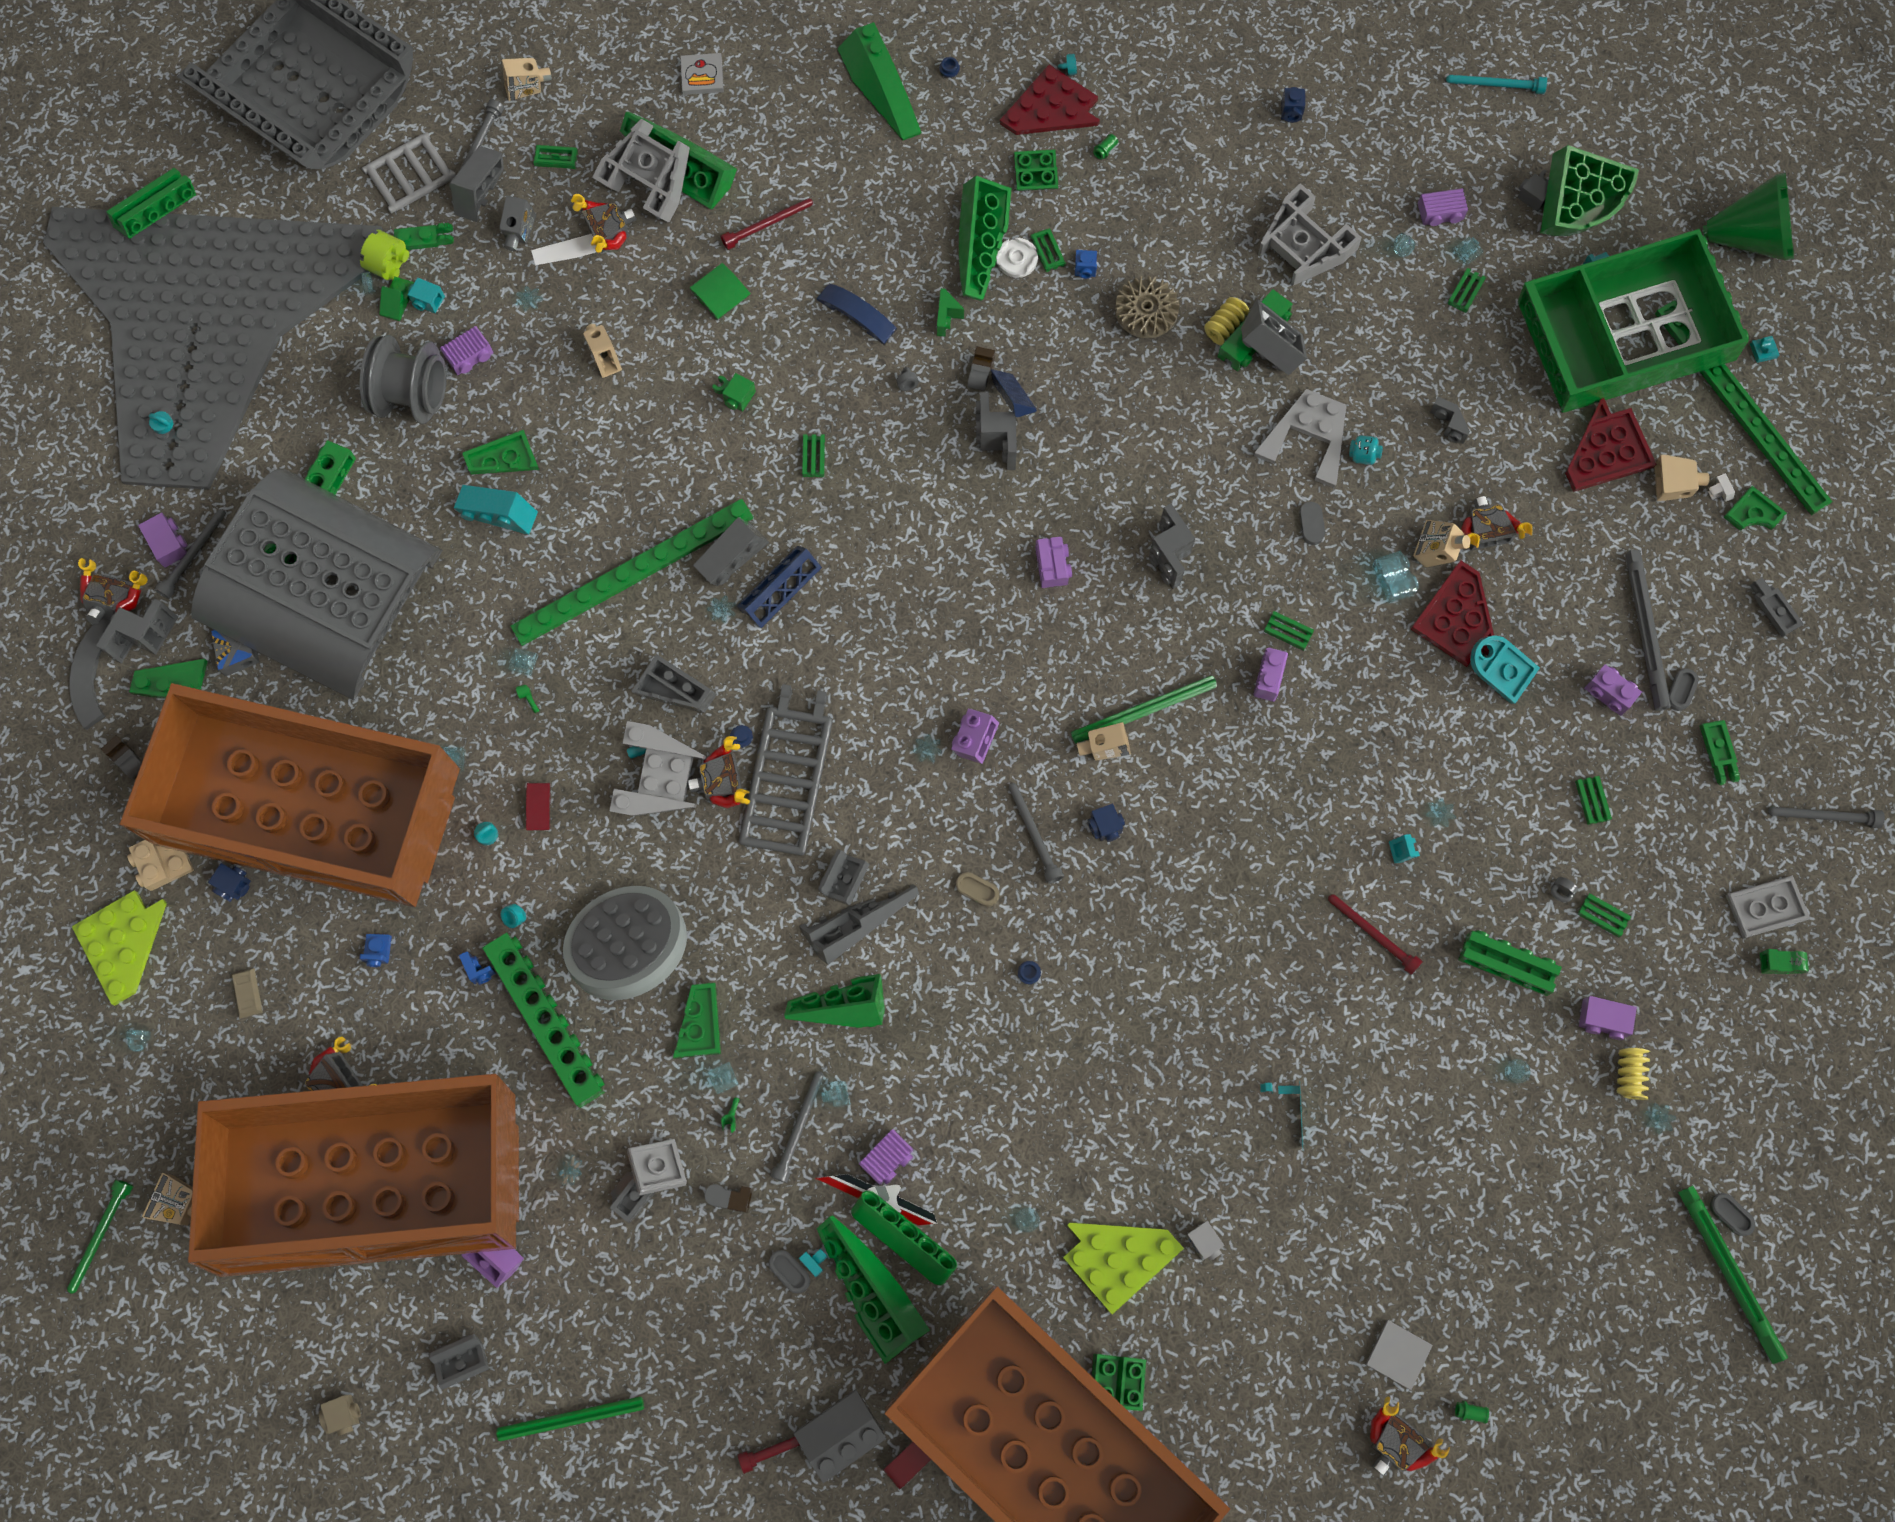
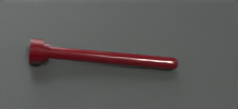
[720,198,813,251]
[1328,894,1423,975]
[737,1437,800,1474]

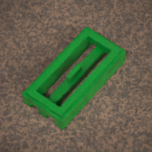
[533,145,578,169]
[1030,228,1066,272]
[1447,268,1486,313]
[802,434,825,477]
[1264,611,1314,651]
[1575,776,1612,825]
[1577,893,1631,938]

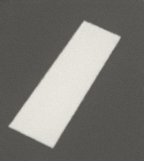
[531,234,596,265]

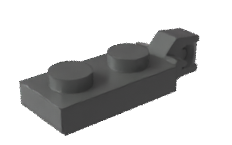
[1750,577,1803,637]

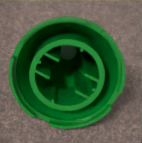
[1703,172,1794,261]

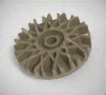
[1115,276,1180,338]

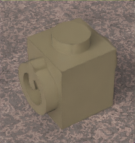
[319,1395,361,1437]

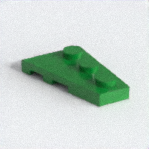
[462,430,539,475]
[129,659,208,699]
[673,983,721,1059]

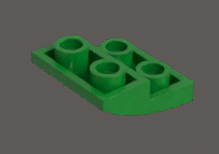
[1014,150,1058,191]
[689,263,751,321]
[1092,1354,1146,1411]

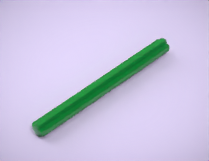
[496,1397,644,1441]

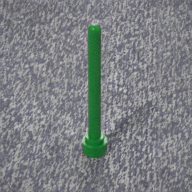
[67,1179,134,1294]

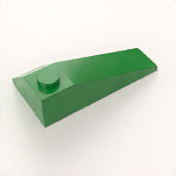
[784,974,885,1028]

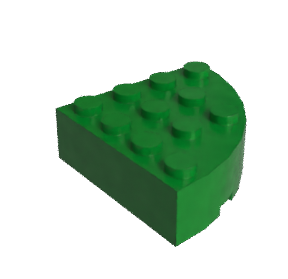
[1540,145,1639,236]

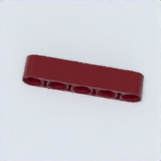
[883,1442,931,1490]

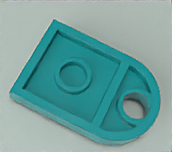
[1470,636,1540,704]

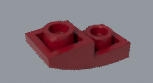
[526,783,551,830]

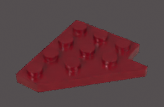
[1000,64,1100,135]
[1565,398,1657,492]
[1411,560,1494,667]

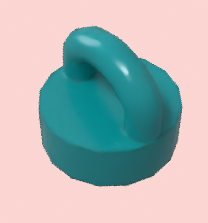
[1058,53,1077,76]
[149,411,173,434]
[474,822,498,845]
[501,904,527,928]

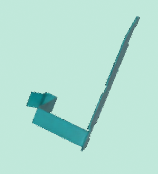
[1260,1081,1303,1149]

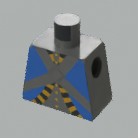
[211,630,260,676]

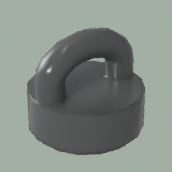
[896,367,919,391]
[1551,877,1578,902]

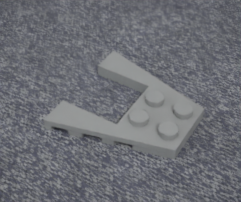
[1254,389,1346,488]

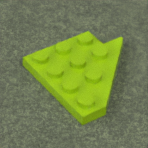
[72,890,167,1006]
[1063,1223,1184,1315]

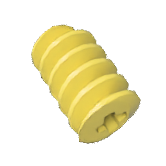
[1204,297,1250,345]
[1617,1048,1650,1100]

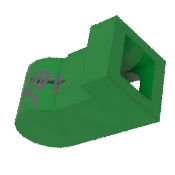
[1760,949,1809,974]

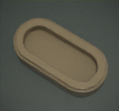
[956,872,999,907]

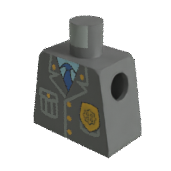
[500,195,537,251]

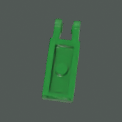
[394,223,454,250]
[1699,720,1740,785]

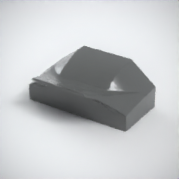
[610,1172,655,1223]

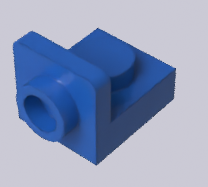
[1075,250,1097,279]
[360,934,392,967]
[459,951,496,985]

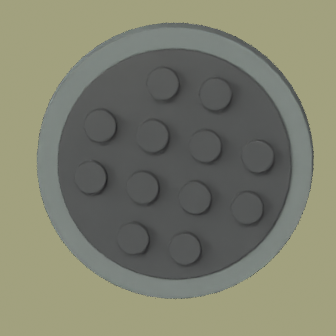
[563,886,687,1000]

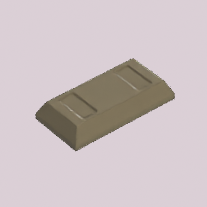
[231,968,263,1019]

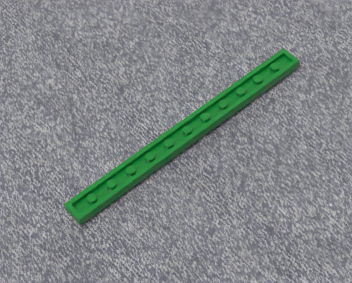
[1655,300,1833,516]
[511,499,753,646]

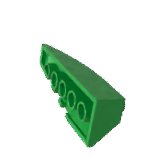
[838,22,922,141]
[620,112,737,209]
[959,176,1012,301]
[816,1215,930,1364]

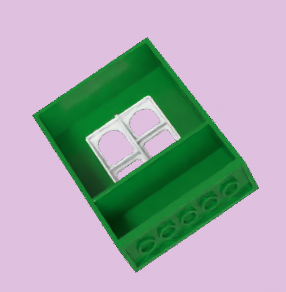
[1517,229,1749,413]

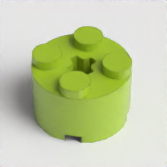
[360,230,409,280]

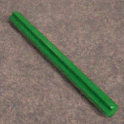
[1071,676,1217,744]

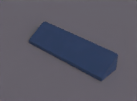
[990,369,1037,418]

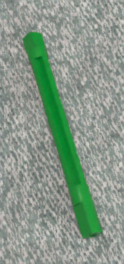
[1678,1185,1788,1364]

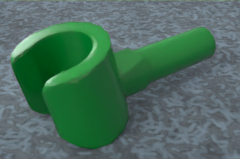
[516,685,540,714]
[721,1097,740,1133]

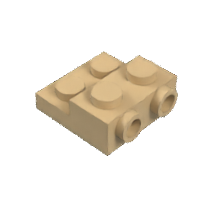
[127,840,194,891]

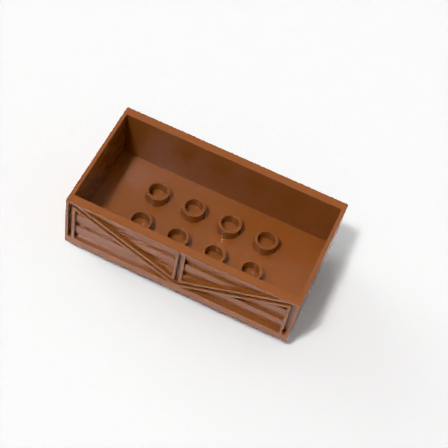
[119,683,460,907]
[188,1074,519,1277]
[885,1286,1230,1522]

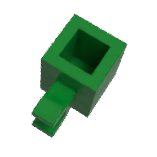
[712,373,756,412]

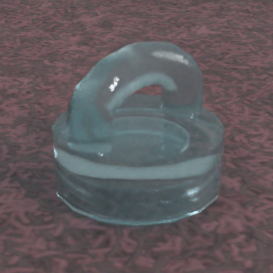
[1394,233,1416,257]
[125,1030,151,1052]

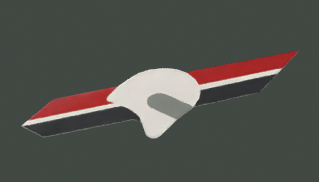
[815,1174,938,1226]

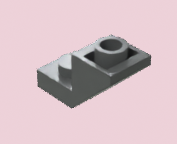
[1430,397,1470,444]

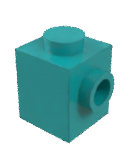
[408,278,445,313]

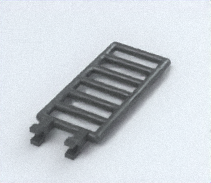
[738,684,833,856]

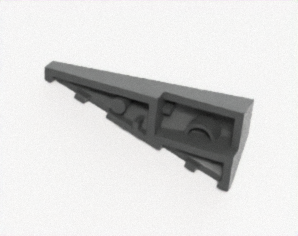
[799,884,919,965]

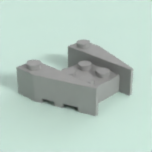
[592,119,690,222]
[1258,183,1362,286]
[610,721,706,816]

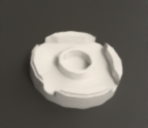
[996,238,1038,278]

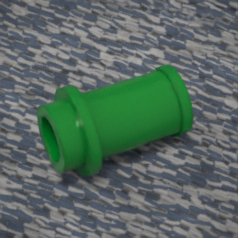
[1093,134,1118,160]
[1455,1401,1489,1424]

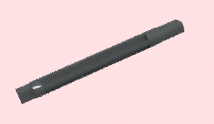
[1625,550,1671,711]

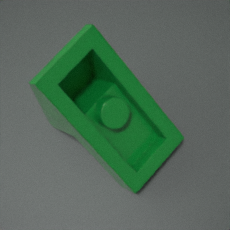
[380,277,414,321]
[937,288,964,337]

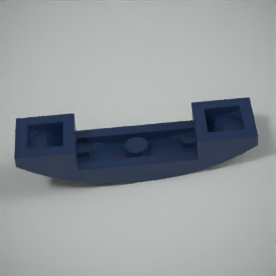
[817,283,897,344]

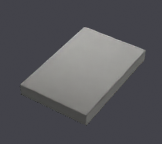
[1726,875,1810,939]

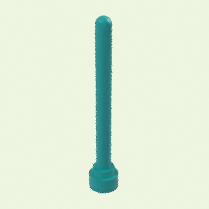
[1446,75,1547,94]

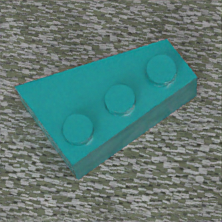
[454,485,538,535]

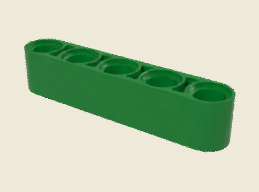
[851,1191,957,1286]

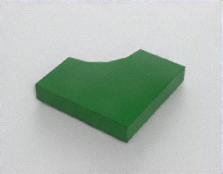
[1723,486,1787,531]

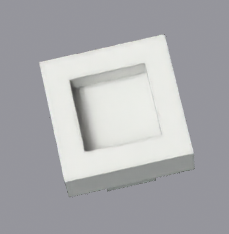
[1708,473,1735,502]

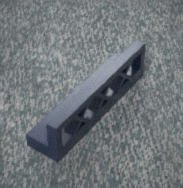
[736,546,822,628]

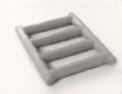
[362,132,456,214]

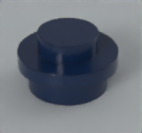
[939,57,960,78]
[730,725,753,748]
[1018,961,1041,985]

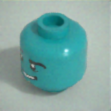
[1349,435,1383,465]

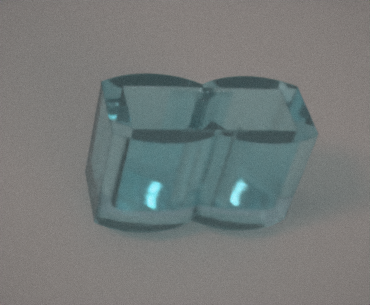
[1372,551,1418,603]

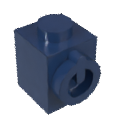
[1281,87,1305,123]
[1087,803,1125,842]
[208,863,251,902]

